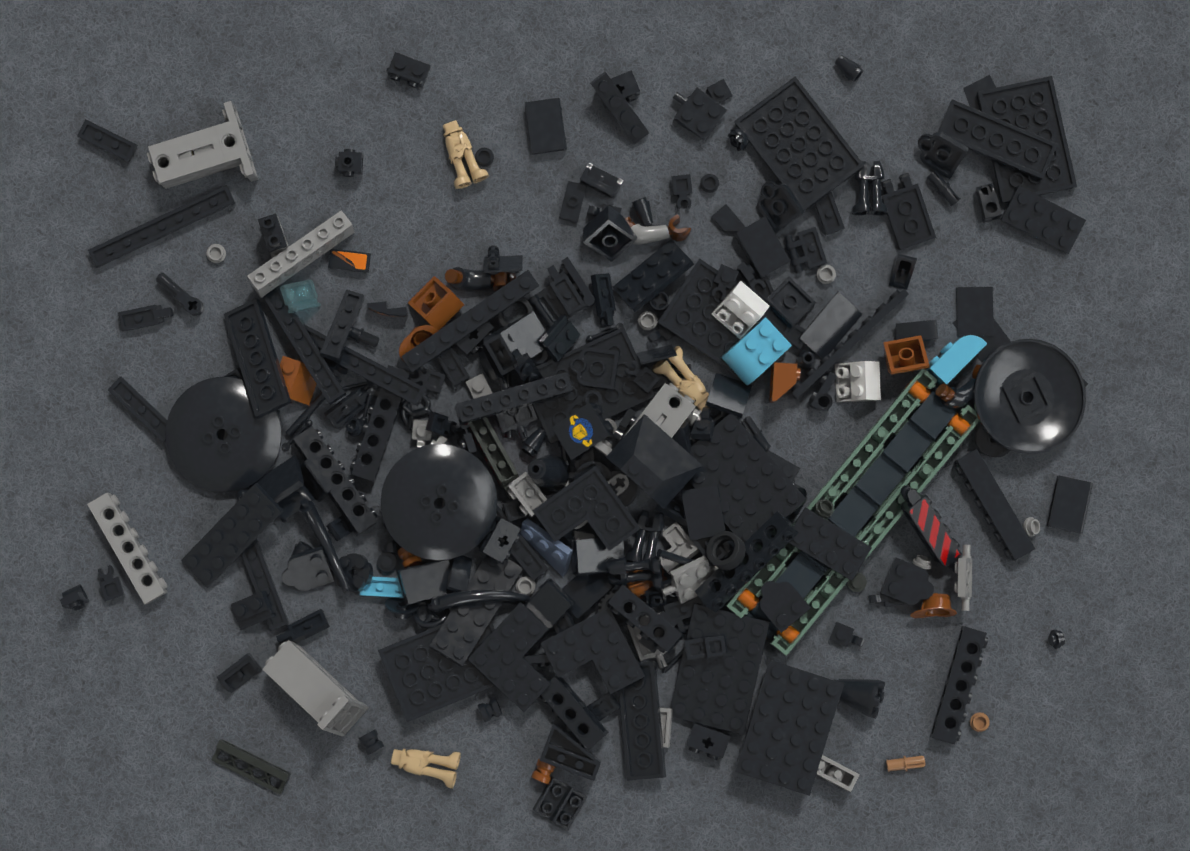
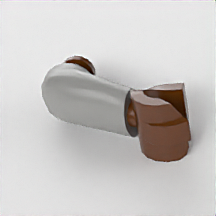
[625,214,691,245]

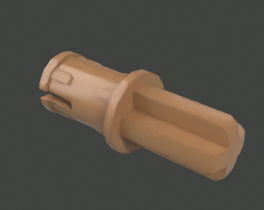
[886,756,925,772]

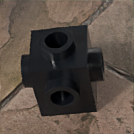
[335,149,364,177]

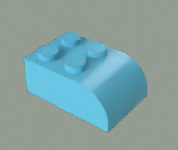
[721,317,792,385]
[926,335,987,385]

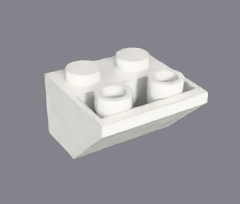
[712,281,769,339]
[835,361,881,402]

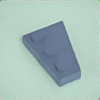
[520,518,572,577]

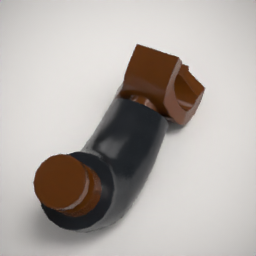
[445,267,516,291]
[936,365,981,408]

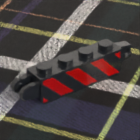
[900,485,962,573]

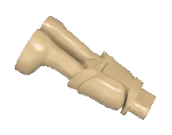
[443,120,489,189]
[652,346,709,411]
[391,749,461,789]

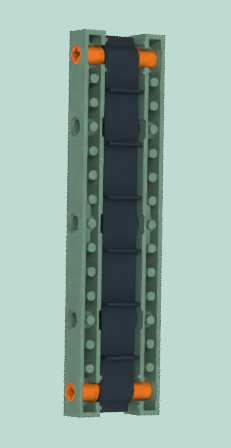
[725,369,979,656]

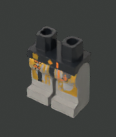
[258,213,289,258]

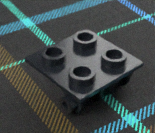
[484,245,523,274]

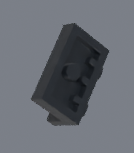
[386,52,431,88]

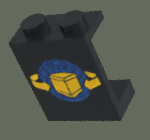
[552,402,615,460]

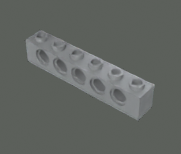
[247,210,355,298]
[87,493,168,604]
[816,755,860,792]

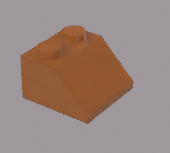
[408,276,464,331]
[883,335,930,375]
[280,356,317,405]
[769,362,800,403]

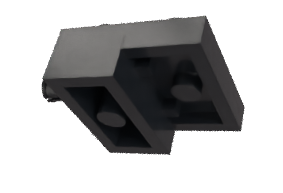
[673,87,727,141]

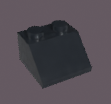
[583,206,637,262]

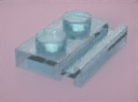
[280,280,321,313]

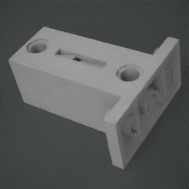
[147,101,258,189]
[593,383,696,456]
[262,640,369,737]

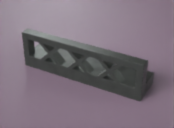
[211,739,291,794]

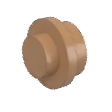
[970,712,989,732]

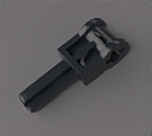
[156,272,204,316]

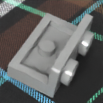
[507,471,547,517]

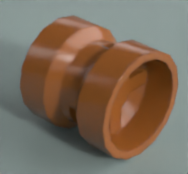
[397,547,422,568]
[531,759,555,784]

